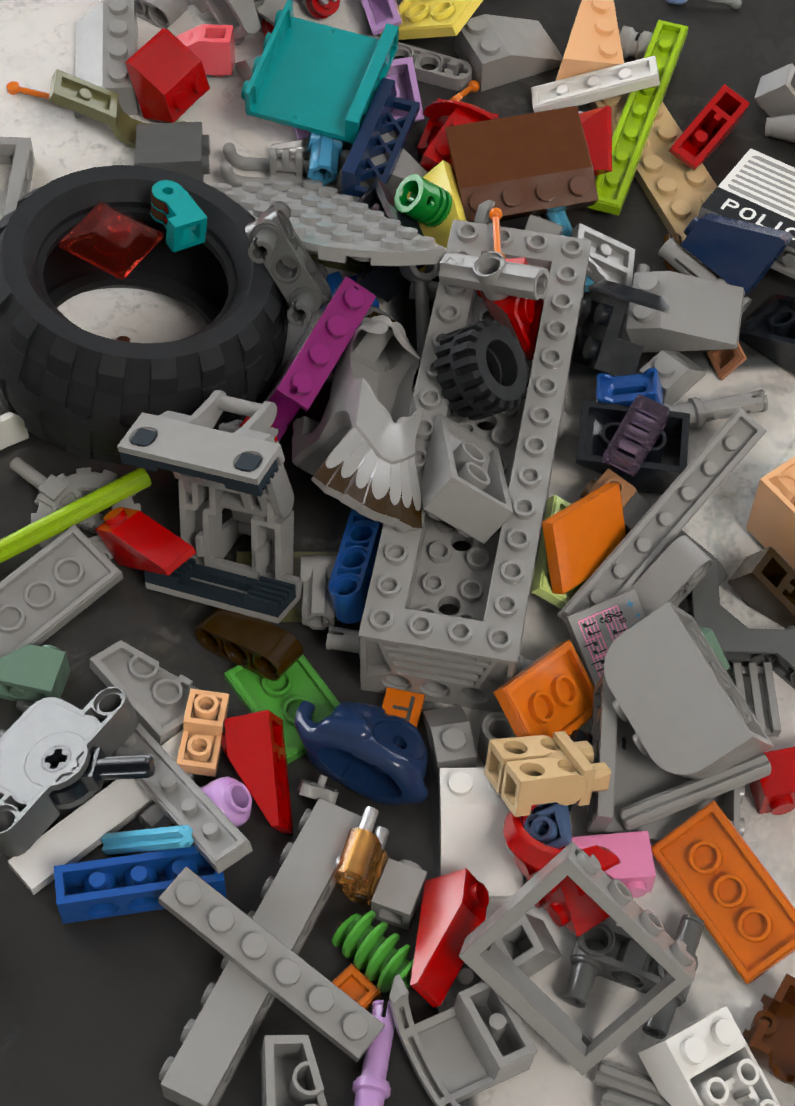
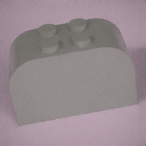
[604,602,774,780]

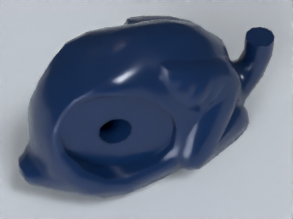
[294,701,428,805]

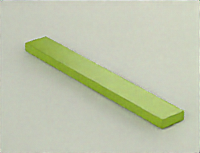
[587,20,689,216]

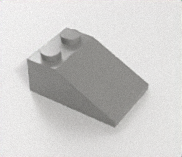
[455,14,563,92]
[626,271,745,353]
[420,413,513,544]

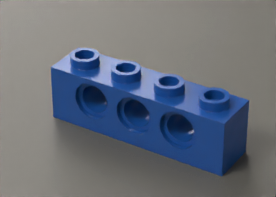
[54,846,227,924]

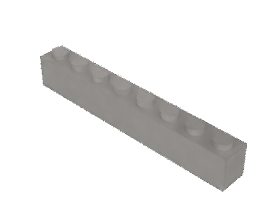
[159,798,362,1106]

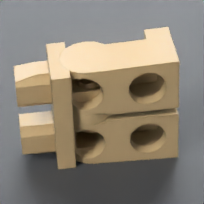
[484,731,611,817]

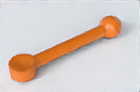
[449,80,480,101]
[7,81,49,100]
[489,207,505,258]

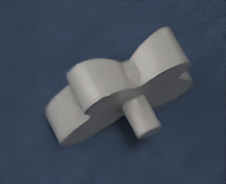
[298,774,339,804]

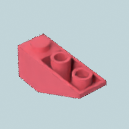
[176,24,236,77]

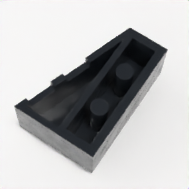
[357,179,424,302]

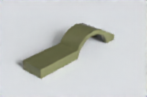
[48,69,186,149]

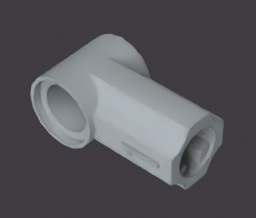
[300,555,337,630]

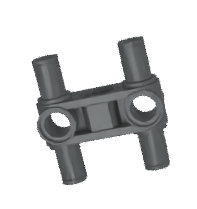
[245,201,332,326]
[562,914,705,1039]

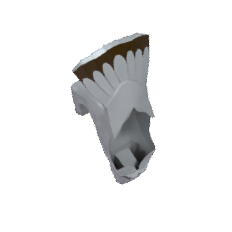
[292,305,424,532]

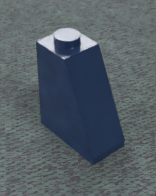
[681,213,794,296]

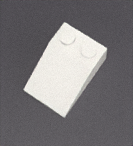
[438,767,523,899]

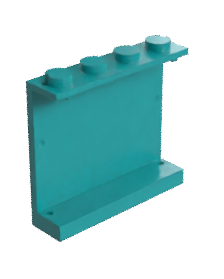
[241,0,399,143]

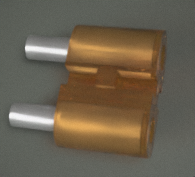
[334,807,389,905]

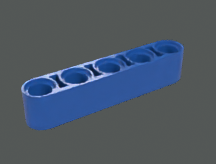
[328,508,384,624]

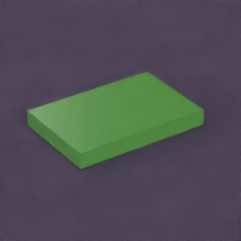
[224,655,340,765]

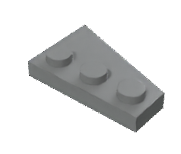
[89,640,200,745]

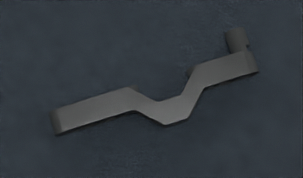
[623,492,795,689]

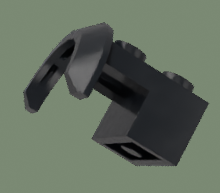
[572,279,670,376]

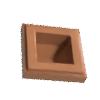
[707,342,747,380]

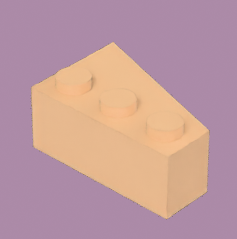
[555,0,624,81]

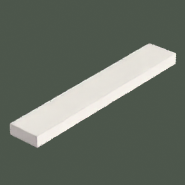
[8,729,223,895]

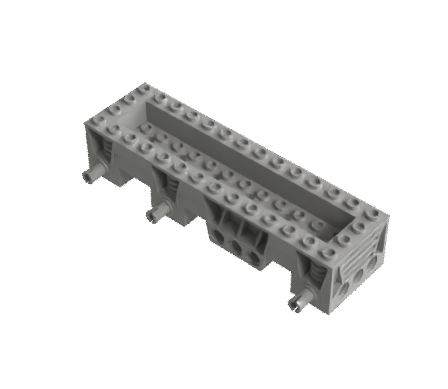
[326,219,592,712]

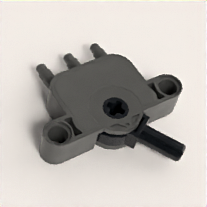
[0,686,155,857]

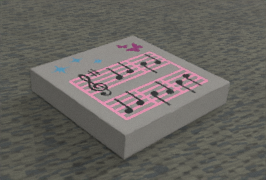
[563,589,646,687]

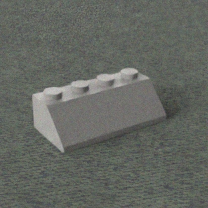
[74,0,139,118]

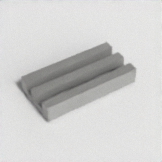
[731,662,781,737]

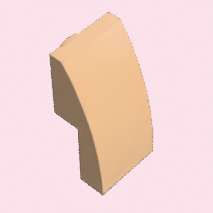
[176,688,229,777]

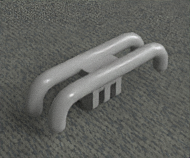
[220,142,350,193]

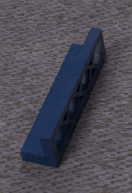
[341,78,420,198]

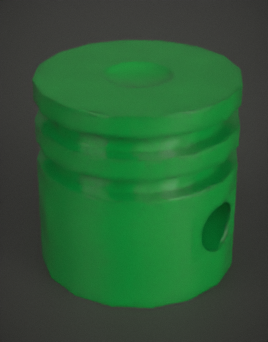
[394,174,452,227]

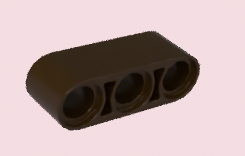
[194,608,303,681]

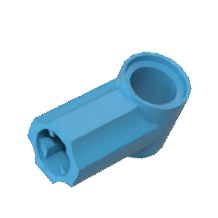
[307,132,343,186]

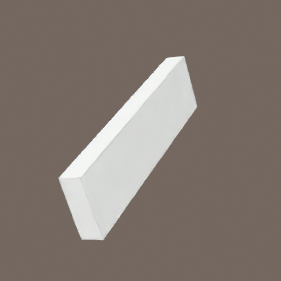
[531,56,660,113]

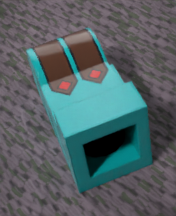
[150,180,208,252]

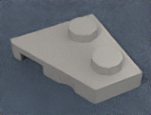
[571,223,635,287]

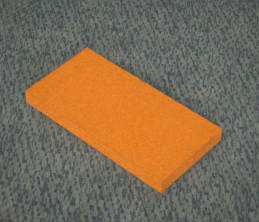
[651,800,795,985]

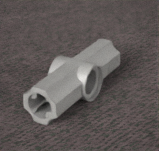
[438,251,550,301]

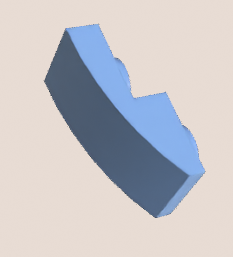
[524,802,572,849]

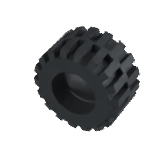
[434,319,529,421]

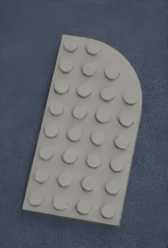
[212,179,448,266]

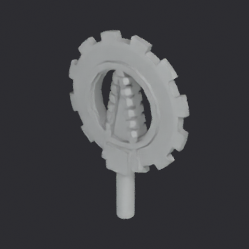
[9,457,141,560]

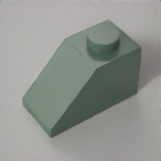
[0,644,71,703]

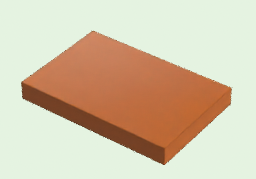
[542,482,626,595]
[493,640,595,738]

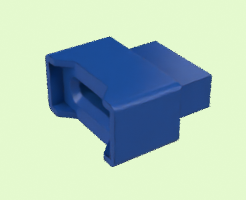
[596,368,663,410]

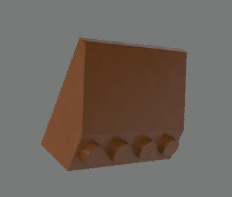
[445,106,598,223]

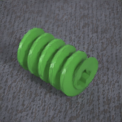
[331,910,414,996]

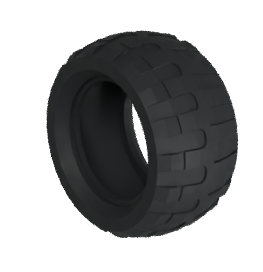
[0,165,289,466]

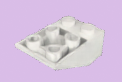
[638,1006,781,1106]

